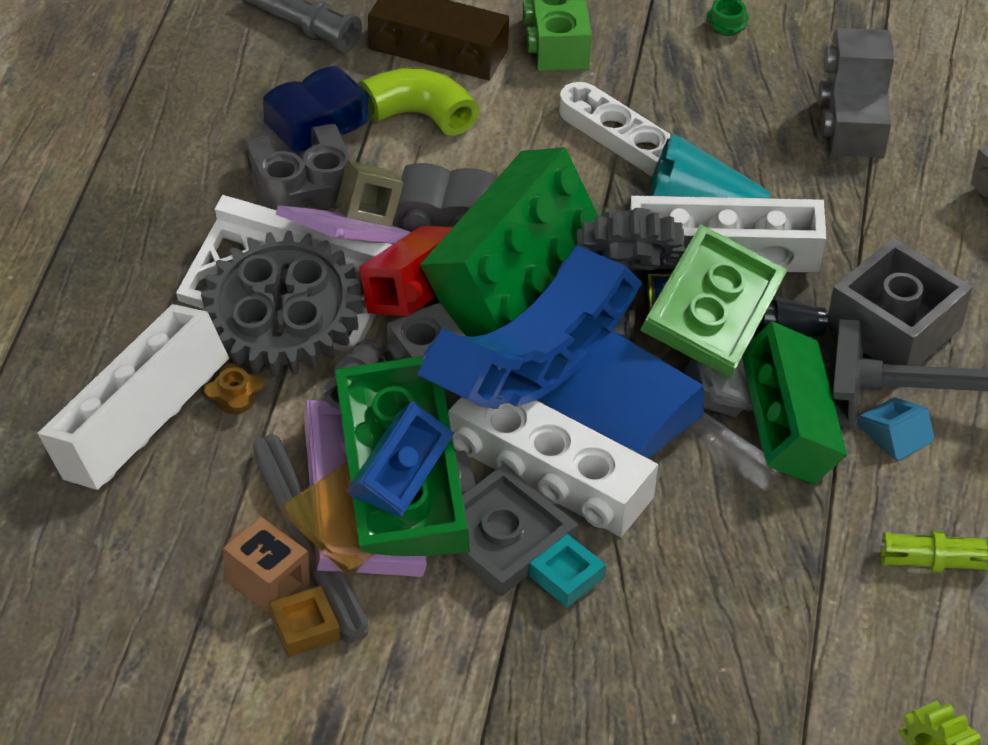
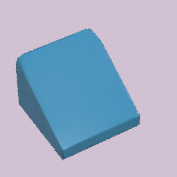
[857,397,934,460]

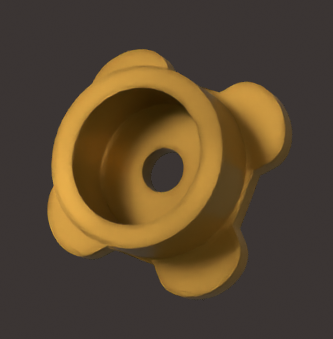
[204,363,264,414]

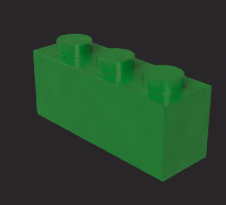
[742,321,847,485]

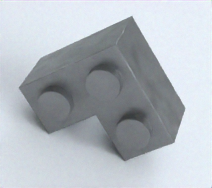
[818,28,895,158]

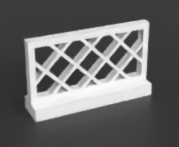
[176,195,393,354]

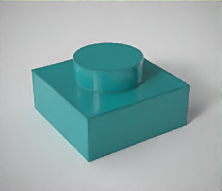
[529,534,606,608]

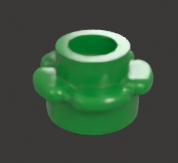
[707,0,749,36]

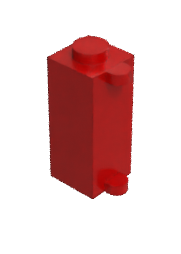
[359,226,453,316]

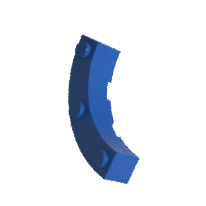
[417,245,642,409]

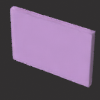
[275,205,411,243]

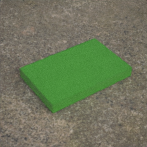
[640,224,787,378]

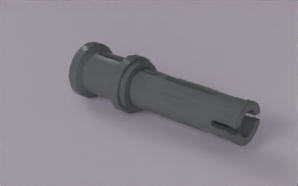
[242,0,362,53]

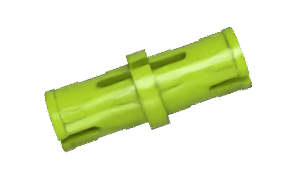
[881,530,988,573]

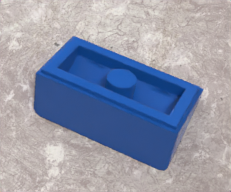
[346,401,454,517]

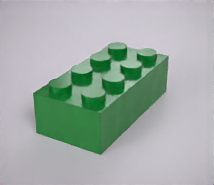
[420,147,598,337]

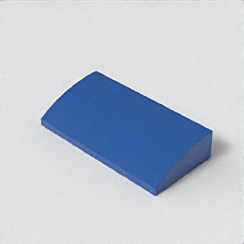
[536,329,704,459]

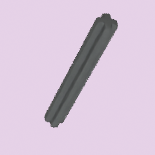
[253,434,369,643]

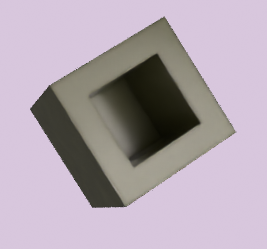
[335,160,404,227]

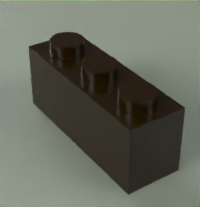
[368,0,509,81]

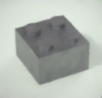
[827,238,973,366]

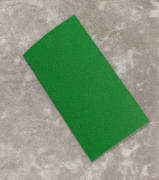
[335,356,471,556]

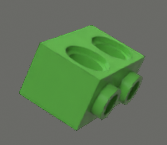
[523,0,592,71]

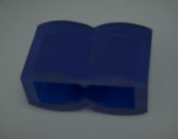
[263,66,369,152]

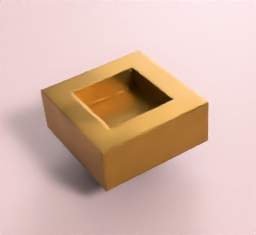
[269,586,340,657]

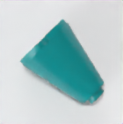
[649,133,770,199]

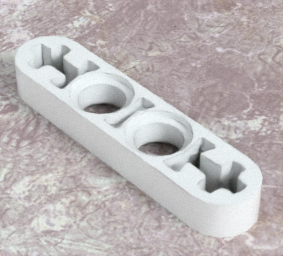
[559,82,670,177]

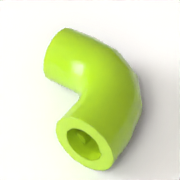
[357,68,480,136]

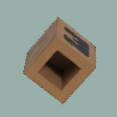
[222,516,310,615]

